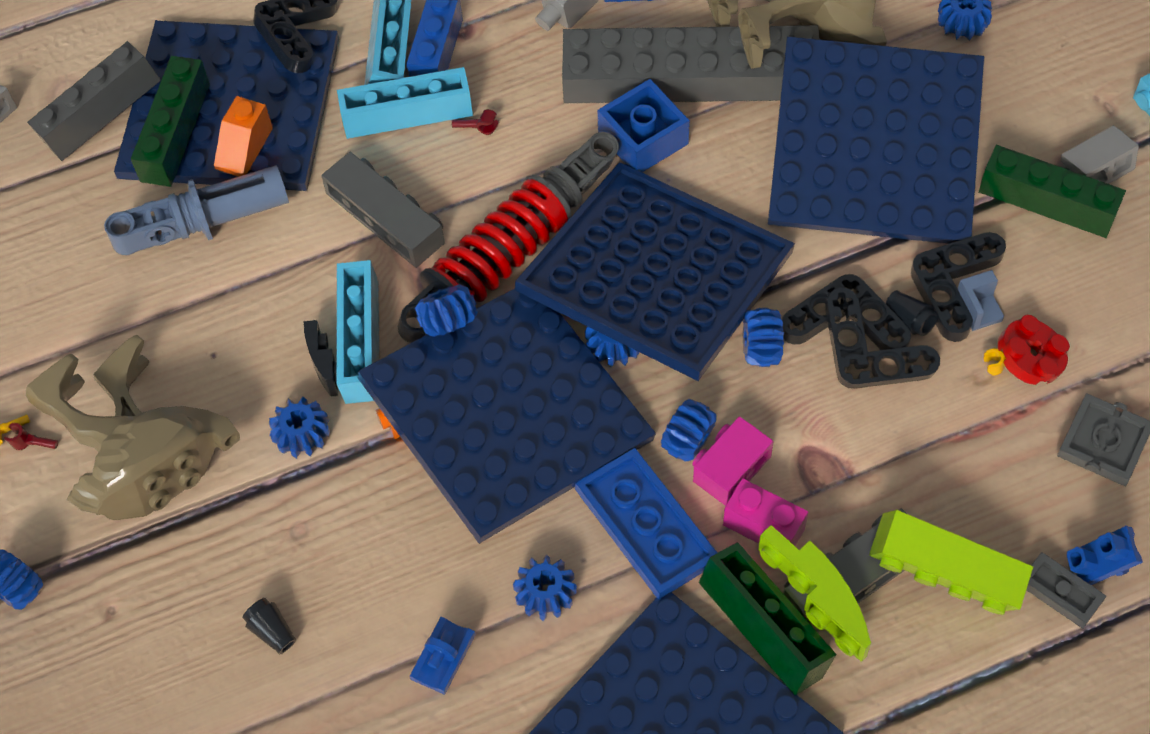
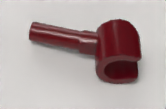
[452,109,499,135]
[4,423,58,450]

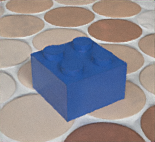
[597,79,690,172]

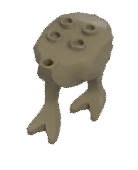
[707,0,887,69]
[26,334,240,520]

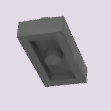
[1027,552,1106,629]

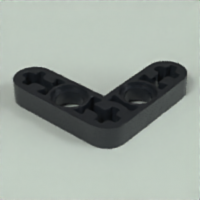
[253,0,337,73]
[911,232,1006,342]
[782,274,911,350]
[825,287,940,389]

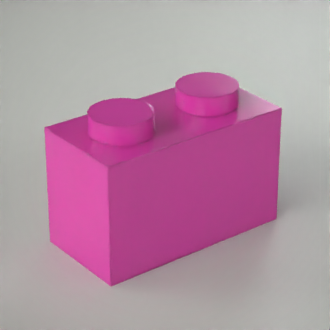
[692,416,774,506]
[723,478,808,546]

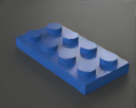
[575,448,717,600]

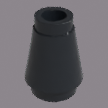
[886,290,938,336]
[242,598,297,655]

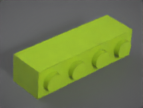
[869,510,1034,615]

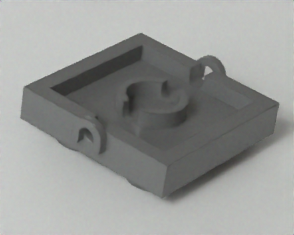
[1057,393,1150,487]

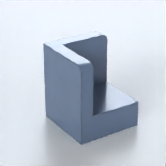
[958,270,1004,331]

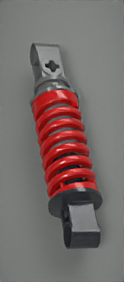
[398,132,619,343]

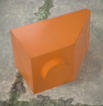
[214,96,273,177]

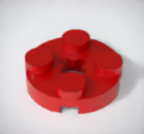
[997,314,1070,385]

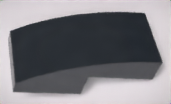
[303,320,338,396]

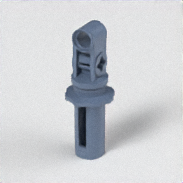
[104,165,289,255]

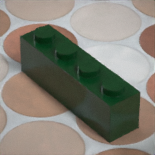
[131,56,210,187]
[978,144,1126,239]
[698,542,837,696]

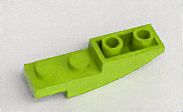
[758,525,871,662]

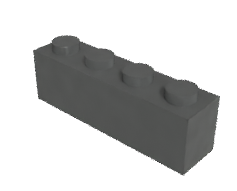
[27,41,161,161]
[321,151,445,268]
[783,508,907,632]

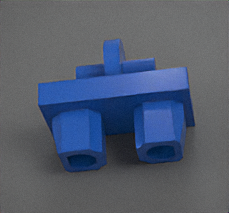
[1066,526,1143,585]
[410,617,476,695]

